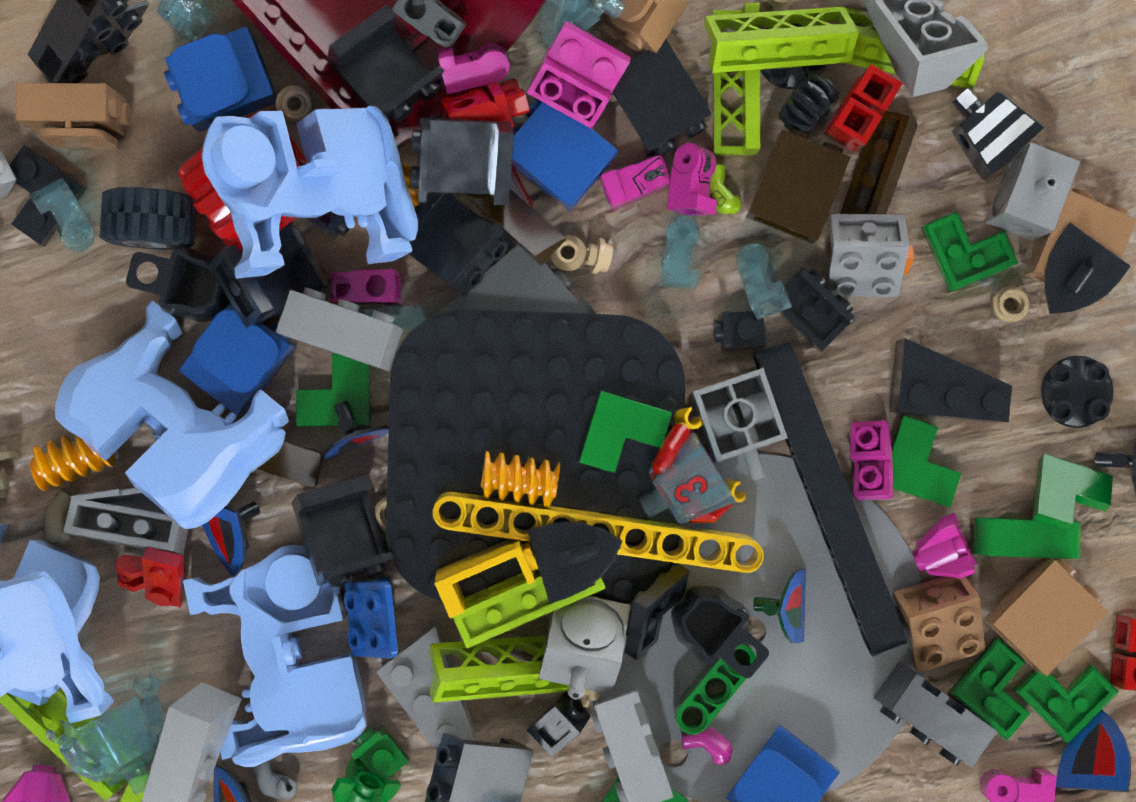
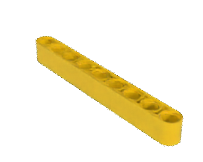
[433,492,764,573]

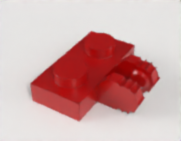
[115,547,186,608]

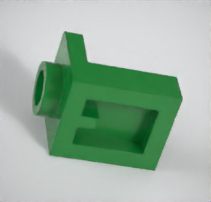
[350,725,410,781]

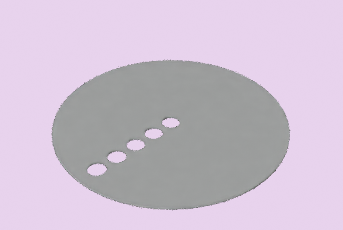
[590,453,925,802]

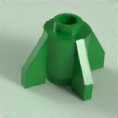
[331,757,401,802]

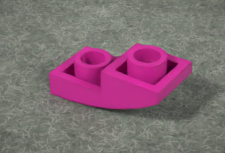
[850,420,893,501]

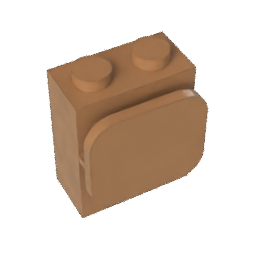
[588,0,690,53]
[15,83,132,150]
[1024,189,1136,303]
[984,558,1109,677]

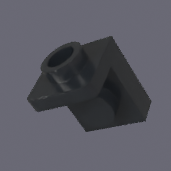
[713,310,766,350]
[527,691,591,757]

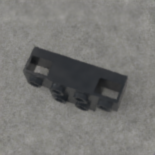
[27,0,149,83]

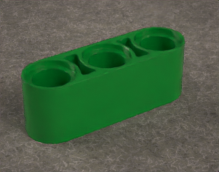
[973,517,1081,559]
[674,643,756,735]

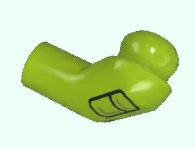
[709,164,742,215]

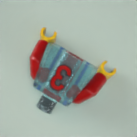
[639,407,746,523]

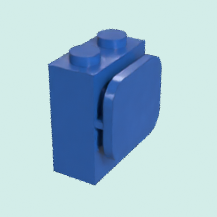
[164,26,277,133]
[512,99,618,212]
[178,302,296,416]
[726,724,840,802]

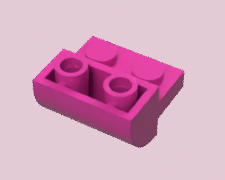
[527,20,631,129]

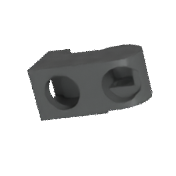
[392,0,467,49]

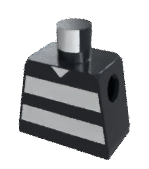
[952,88,1044,180]

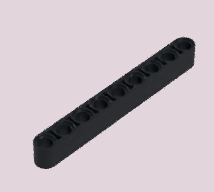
[753,340,907,657]

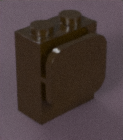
[746,129,851,244]

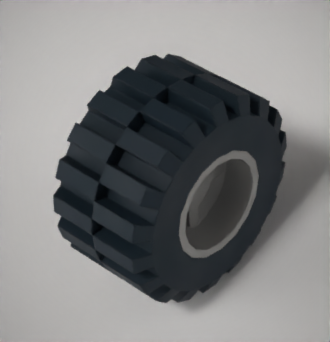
[99,187,197,250]

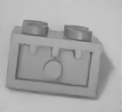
[826,214,909,297]

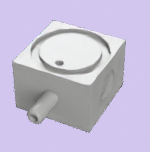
[985,143,1080,241]
[690,368,788,480]
[539,596,630,699]

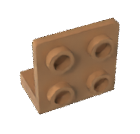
[893,576,985,672]

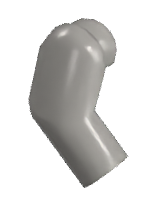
[251,760,298,800]

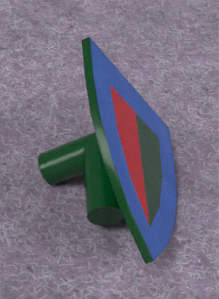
[753,569,806,643]

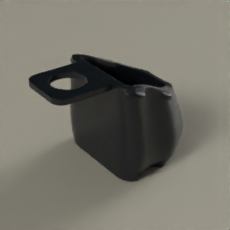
[126,247,230,323]
[671,586,769,678]

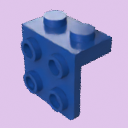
[344,577,398,658]

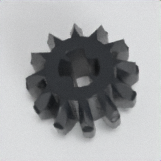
[779,73,840,135]

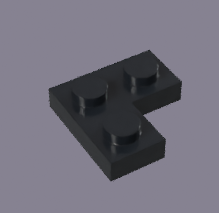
[9,145,87,247]
[624,564,690,660]

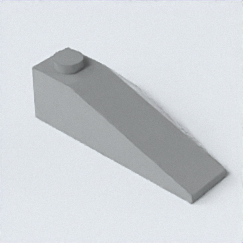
[863,0,988,97]

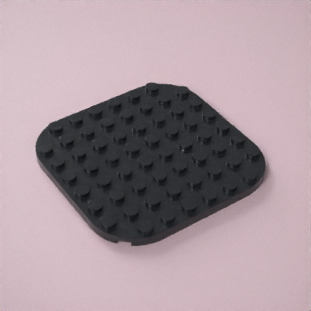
[386,309,686,604]

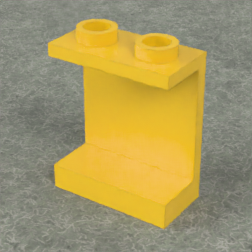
[434,539,538,618]

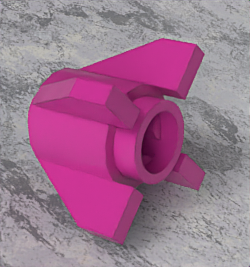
[912,513,978,578]
[2,765,70,802]

